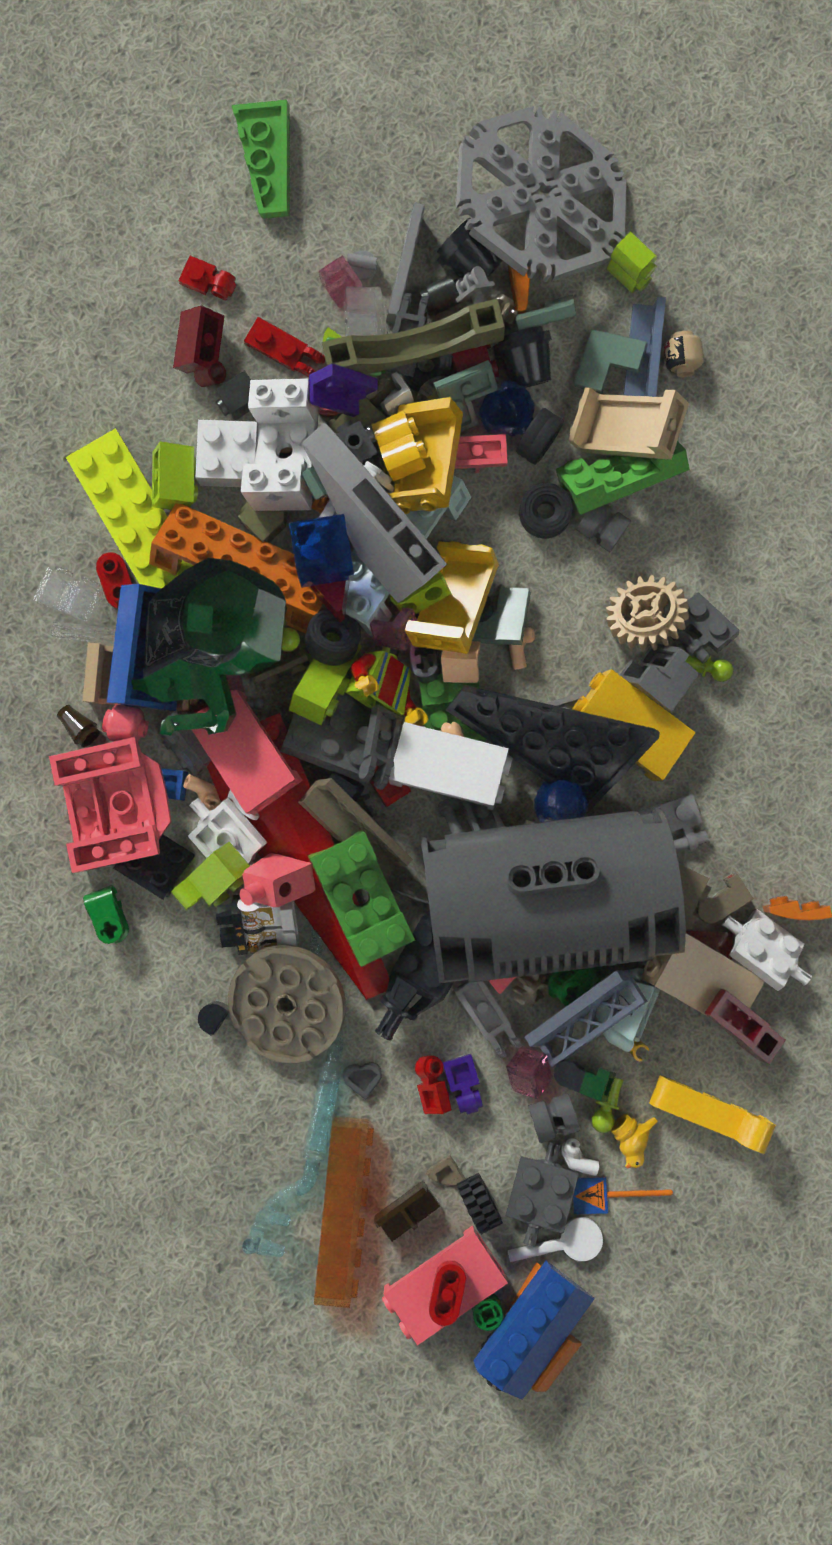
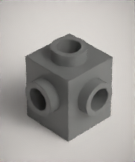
[336,420,378,465]

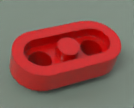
[96,552,133,609]
[429,1261,466,1326]

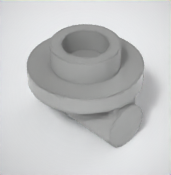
[347,250,377,280]

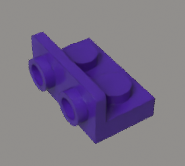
[309,363,378,417]

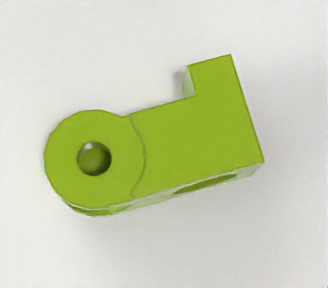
[390,571,452,616]

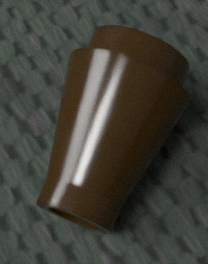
[57,705,100,747]

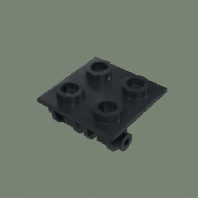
[113,835,195,900]

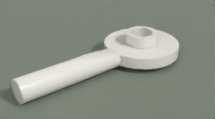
[508,1217,603,1262]

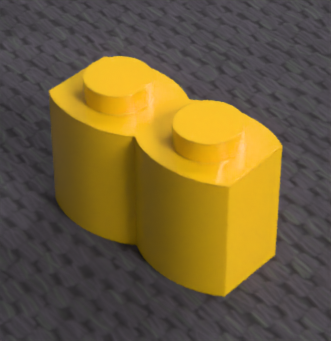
[371,411,428,482]

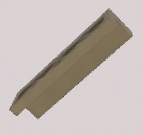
[298,778,413,879]

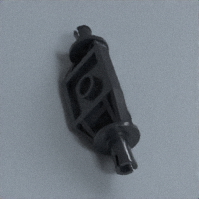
[375,910,454,1041]

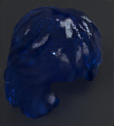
[479,380,535,437]
[534,780,588,823]

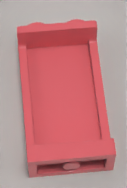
[191,690,303,814]
[382,1225,508,1346]

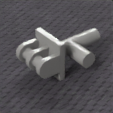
[456,266,495,304]

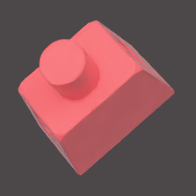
[239,853,315,908]

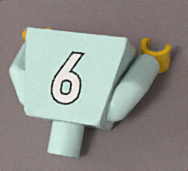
[592,968,661,1062]

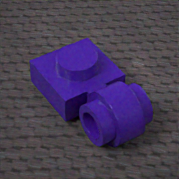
[442,1054,483,1115]

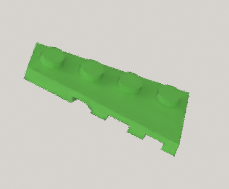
[232,100,290,219]

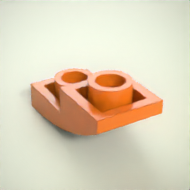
[763,896,832,920]

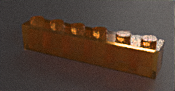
[314,1116,374,1308]

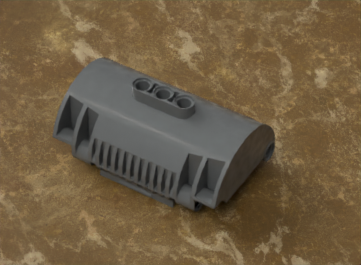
[421,808,686,983]

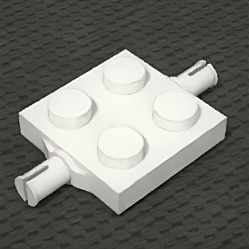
[188,798,268,866]
[722,909,812,991]

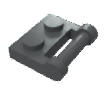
[438,797,504,834]

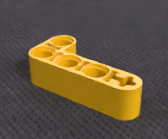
[649,1075,776,1154]

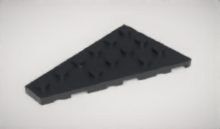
[446,685,660,812]

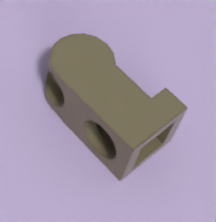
[695,873,754,923]

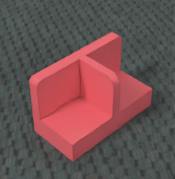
[455,434,508,473]

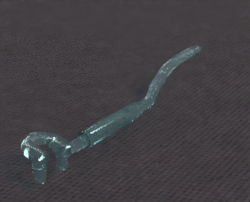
[242,927,343,1257]

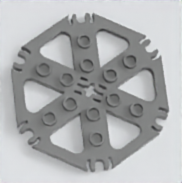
[456,106,626,282]

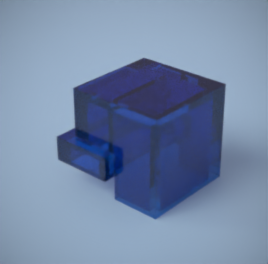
[289,514,354,588]

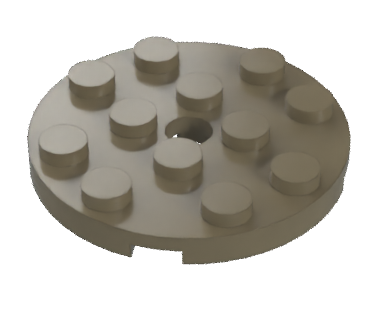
[228,945,346,1063]

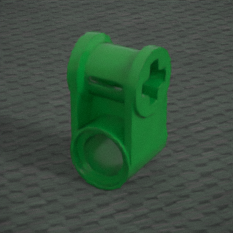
[83,885,129,944]
[545,967,603,1006]

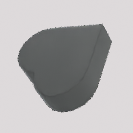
[343,1062,382,1100]

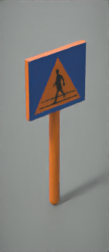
[573,1177,673,1215]

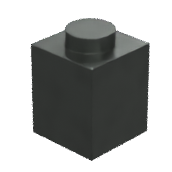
[216,370,251,421]

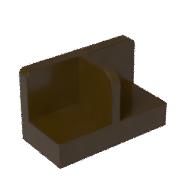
[374,1181,440,1242]

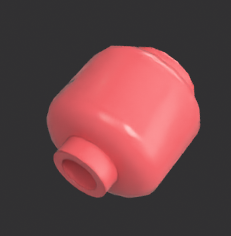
[102,704,149,742]

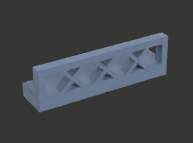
[623,297,666,397]
[525,970,648,1067]

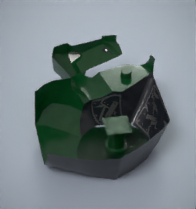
[131,557,286,736]

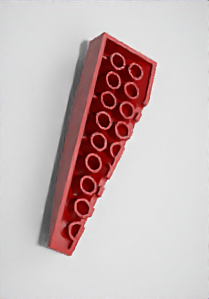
[207,713,390,1000]

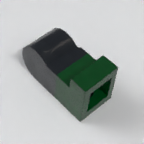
[554,1060,616,1102]

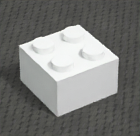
[195,420,258,487]

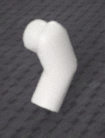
[561,1138,599,1176]

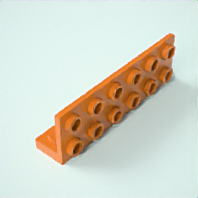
[149,504,336,634]

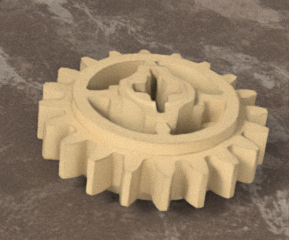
[606,575,689,652]

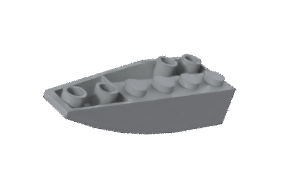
[302,422,447,603]

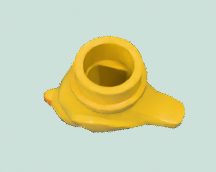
[611,1114,658,1169]

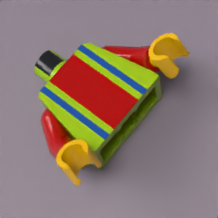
[345,642,428,726]

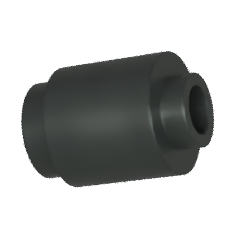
[419,275,461,315]

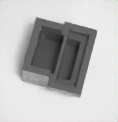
[620,644,699,712]

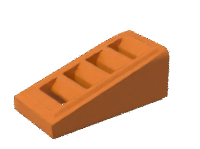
[508,265,530,317]

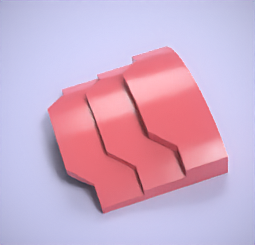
[49,737,172,873]

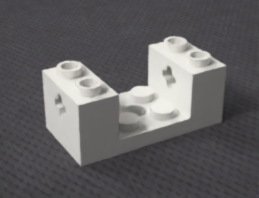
[241,378,319,511]

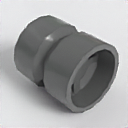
[576,504,631,553]
[528,1093,580,1143]

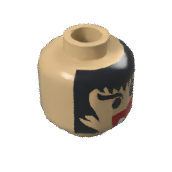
[664,331,704,378]

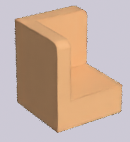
[441,641,480,683]

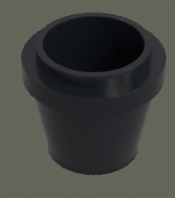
[437,218,503,278]
[493,326,552,391]

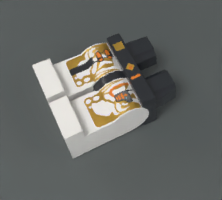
[216,895,299,955]

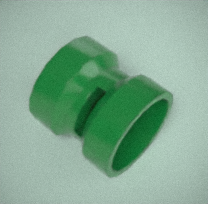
[472,1294,503,1331]

